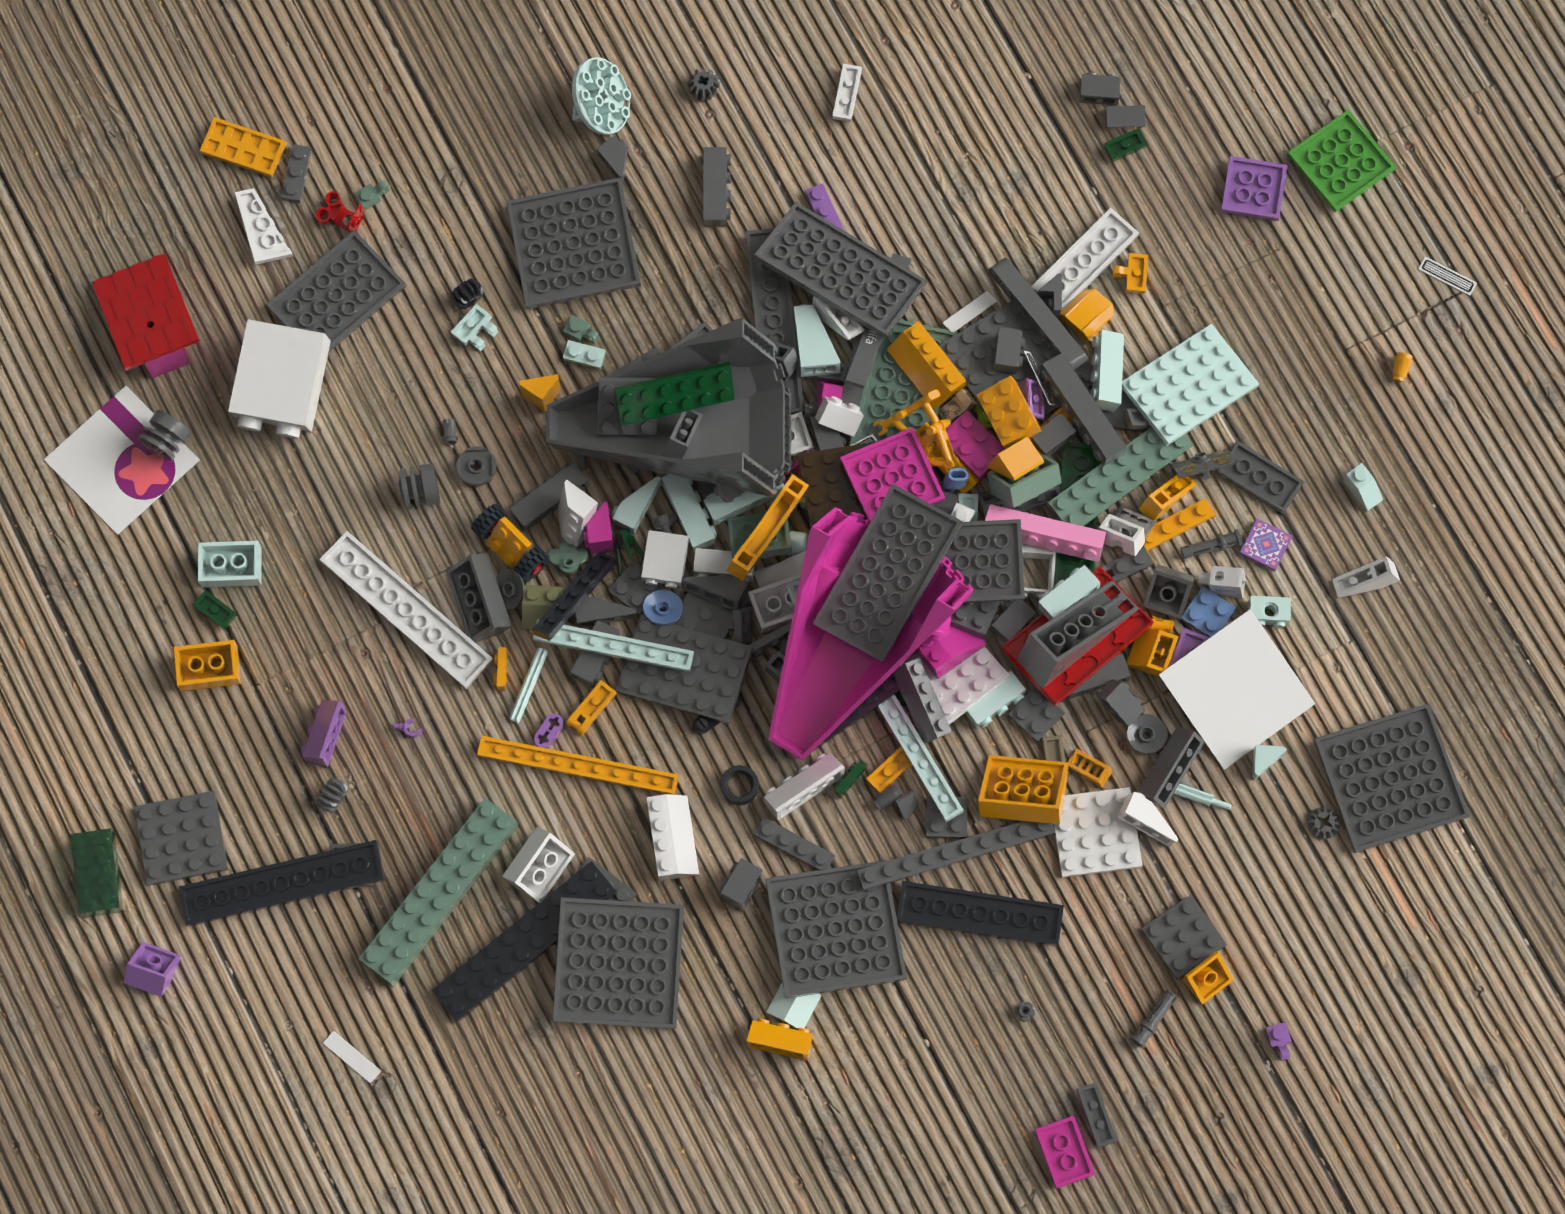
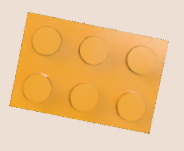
[976,376,1042,449]
[174,640,241,691]

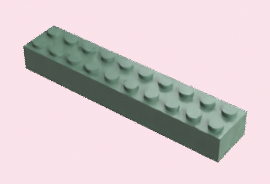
[359,798,519,987]

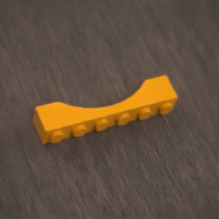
[726,474,809,581]

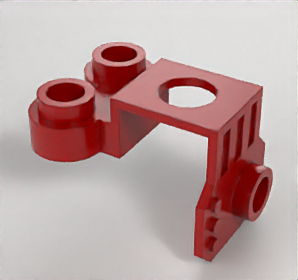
[315,191,364,232]

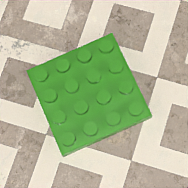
[1287,110,1397,213]

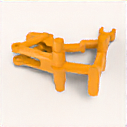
[873,389,959,470]

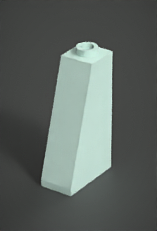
[794,304,840,377]

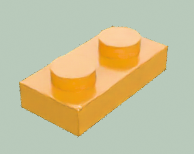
[493,647,508,691]

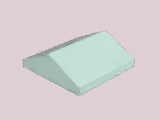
[766,983,822,1029]

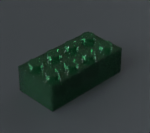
[70,828,124,918]

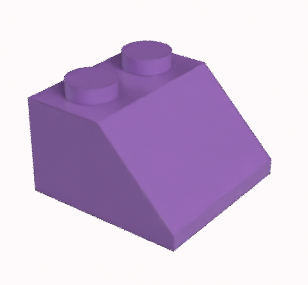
[124,942,181,997]

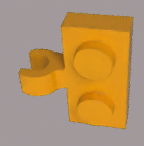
[1112,253,1148,294]

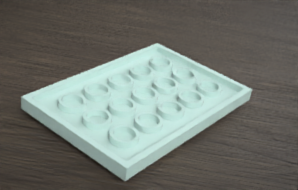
[1122,324,1259,446]

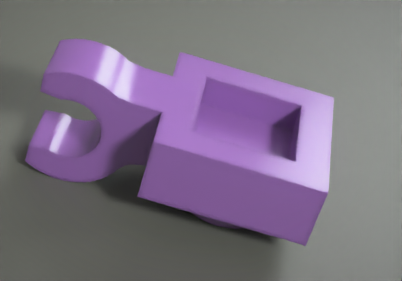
[1265,1022,1292,1061]

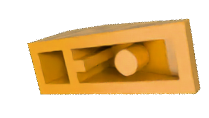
[1139,475,1197,521]

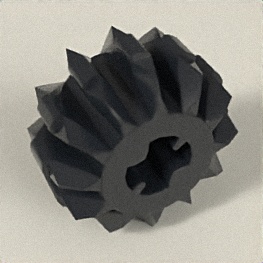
[450,278,484,310]

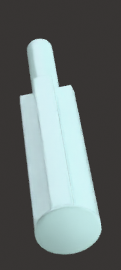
[1174,784,1232,810]

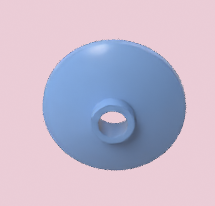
[643,590,683,625]

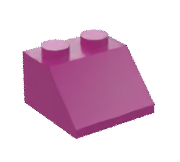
[583,502,614,554]

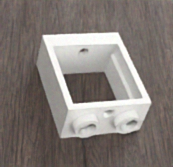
[1022,544,1056,600]

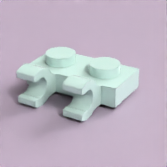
[451,304,499,352]

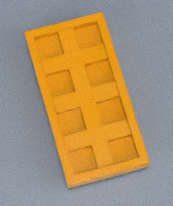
[200,117,286,177]

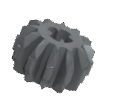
[687,67,720,102]
[317,777,348,814]

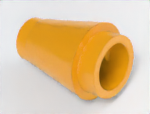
[1392,352,1413,382]

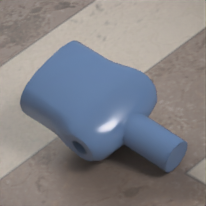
[943,468,969,493]

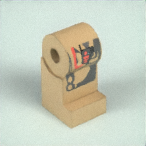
[939,389,978,425]

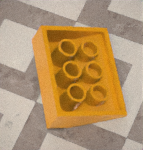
[978,755,1069,824]

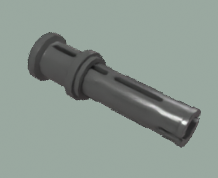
[1180,529,1242,559]
[1129,990,1177,1049]

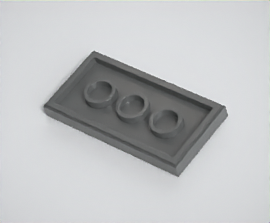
[1216,440,1305,515]

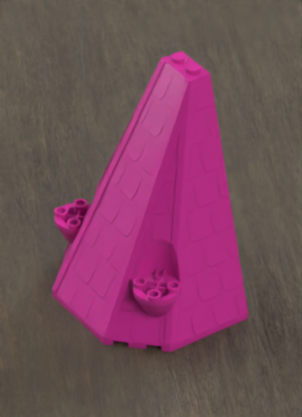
[768,508,974,760]

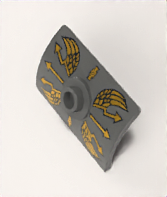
[1169,449,1235,480]

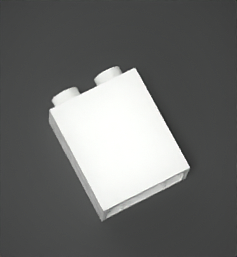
[228,319,331,439]

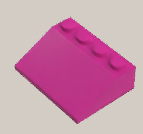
[915,625,986,679]

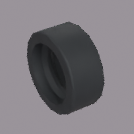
[720,765,759,805]

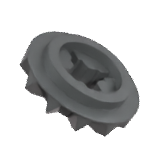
[1307,807,1341,839]

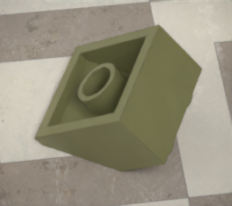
[522,585,564,630]

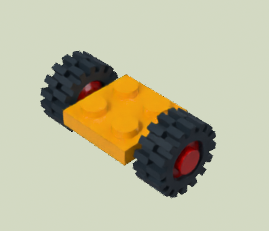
[471,503,550,583]

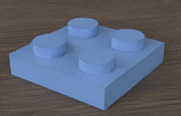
[1180,586,1236,638]

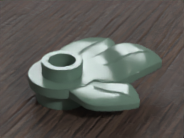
[548,540,588,575]

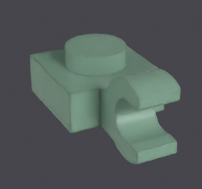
[354,180,390,211]
[563,315,599,343]

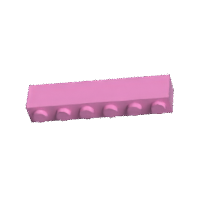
[985,504,1106,562]

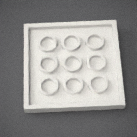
[900,647,1010,724]
[1053,787,1143,878]

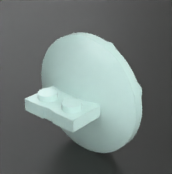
[572,57,631,135]

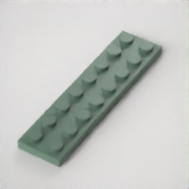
[1047,427,1193,526]

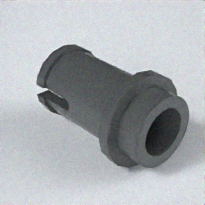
[442,419,458,445]

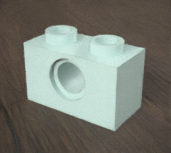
[1248,595,1291,628]

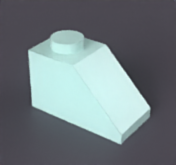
[1343,463,1383,512]

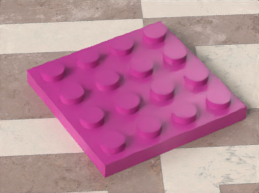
[840,427,945,521]

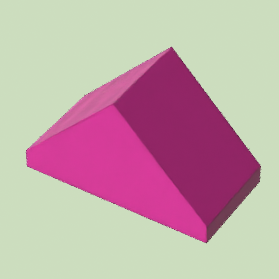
[817,381,843,409]

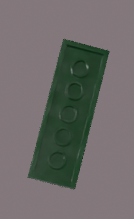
[614,362,735,426]

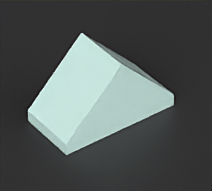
[1252,745,1287,780]

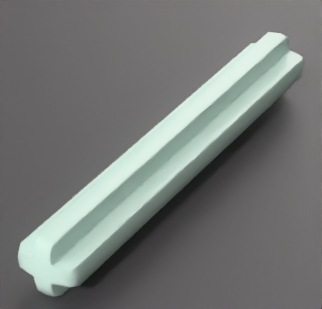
[509,648,548,723]

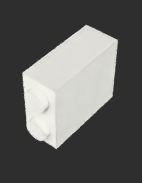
[641,530,689,588]

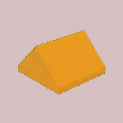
[519,374,561,412]
[988,436,1044,481]
[1182,951,1234,1005]

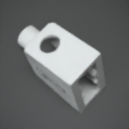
[1198,566,1246,599]

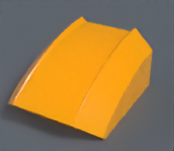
[1058,289,1114,344]

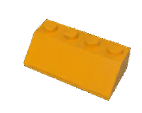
[887,321,966,410]

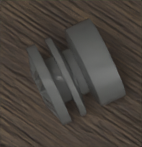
[138,410,191,461]
[399,463,440,509]

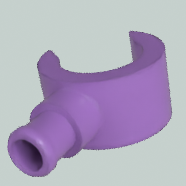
[394,718,422,738]

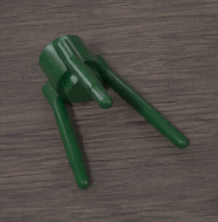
[613,529,645,576]

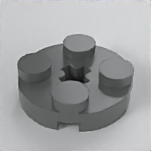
[456,446,496,486]

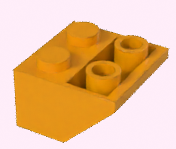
[1126,629,1179,678]

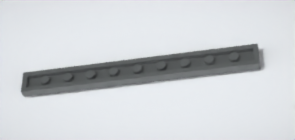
[857,821,1056,891]

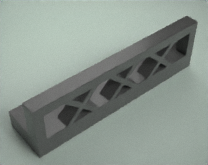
[978,485,1060,520]

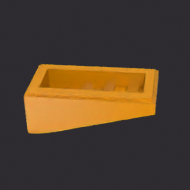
[1068,748,1112,788]

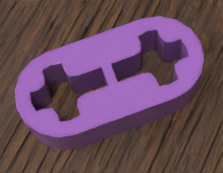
[534,713,564,749]

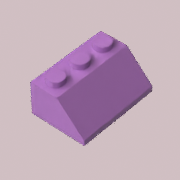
[301,700,347,768]

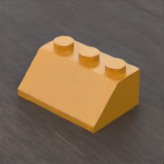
[747,1018,813,1061]

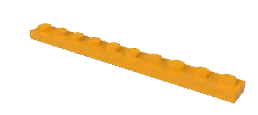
[477,736,679,795]

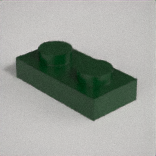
[1103,128,1147,162]
[193,590,237,630]
[834,760,867,799]

